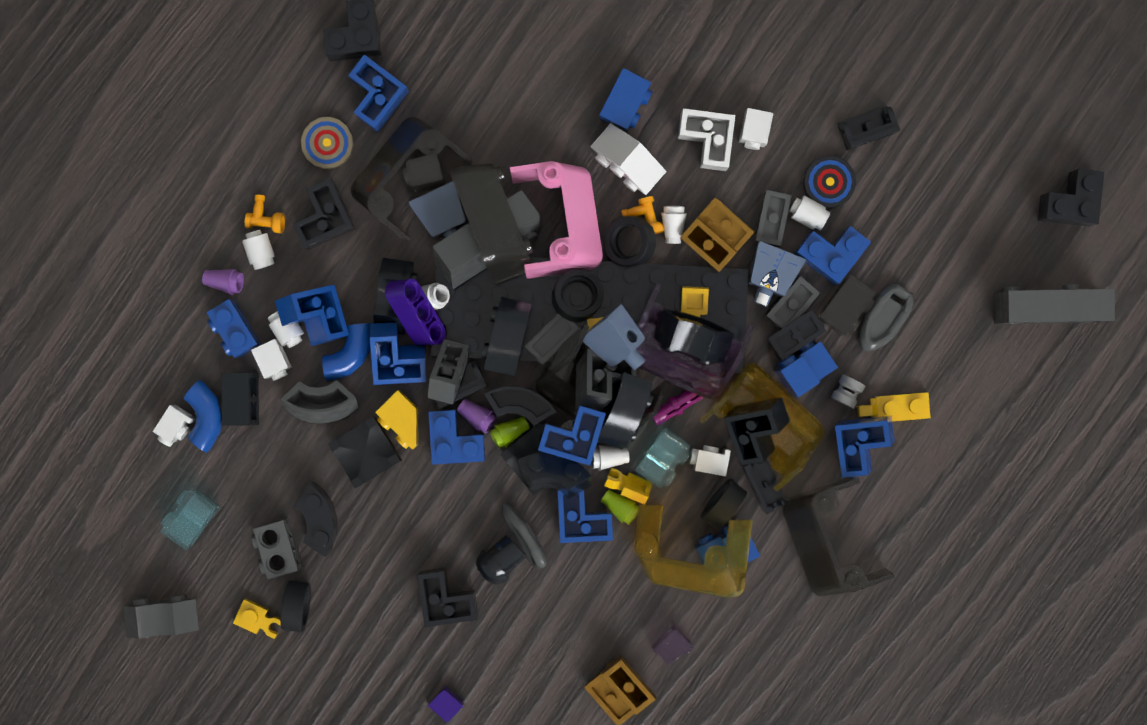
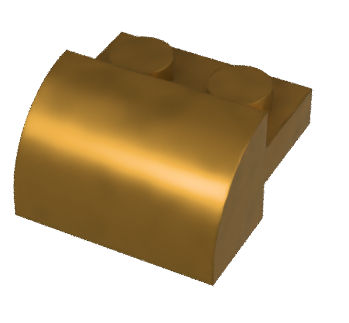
[680,197,755,272]
[584,656,657,725]

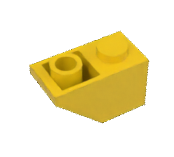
[375,390,418,450]

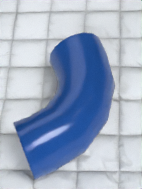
[322,323,372,381]
[183,379,222,453]

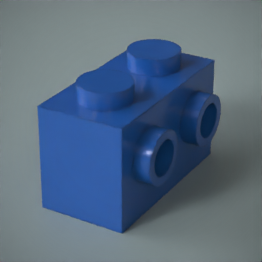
[599,68,653,133]
[207,299,262,358]

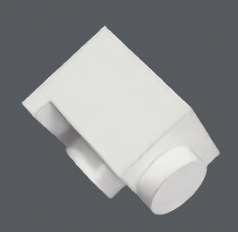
[153,405,196,447]
[690,445,731,476]

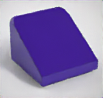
[428,686,464,722]

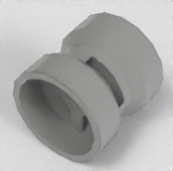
[830,374,866,409]

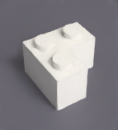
[678,109,735,171]
[590,123,667,195]

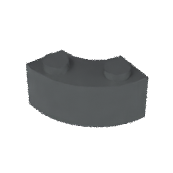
[280,380,359,424]
[123,594,199,639]

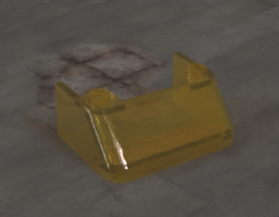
[699,363,825,492]
[634,505,753,598]

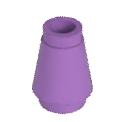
[202,269,244,295]
[457,398,497,434]

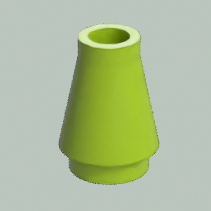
[489,416,530,449]
[600,489,641,525]

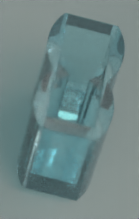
[634,427,691,489]
[160,489,220,550]

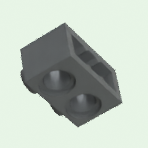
[251,518,302,579]

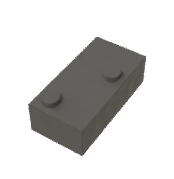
[432,190,540,289]
[995,284,1115,324]

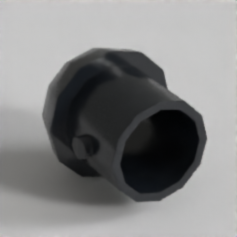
[476,535,525,584]

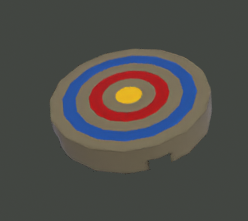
[301,117,354,170]

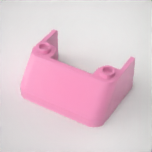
[510,161,603,279]

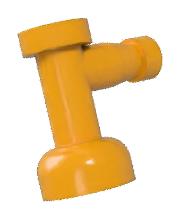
[245,195,285,234]
[622,196,664,234]

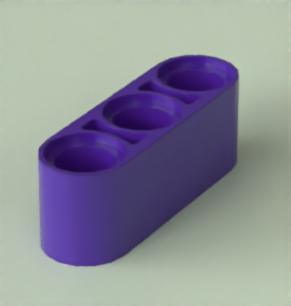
[385,279,446,346]

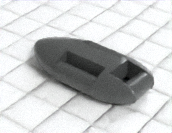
[859,284,914,352]
[502,503,547,569]

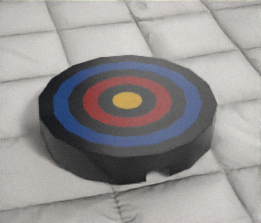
[803,156,856,208]

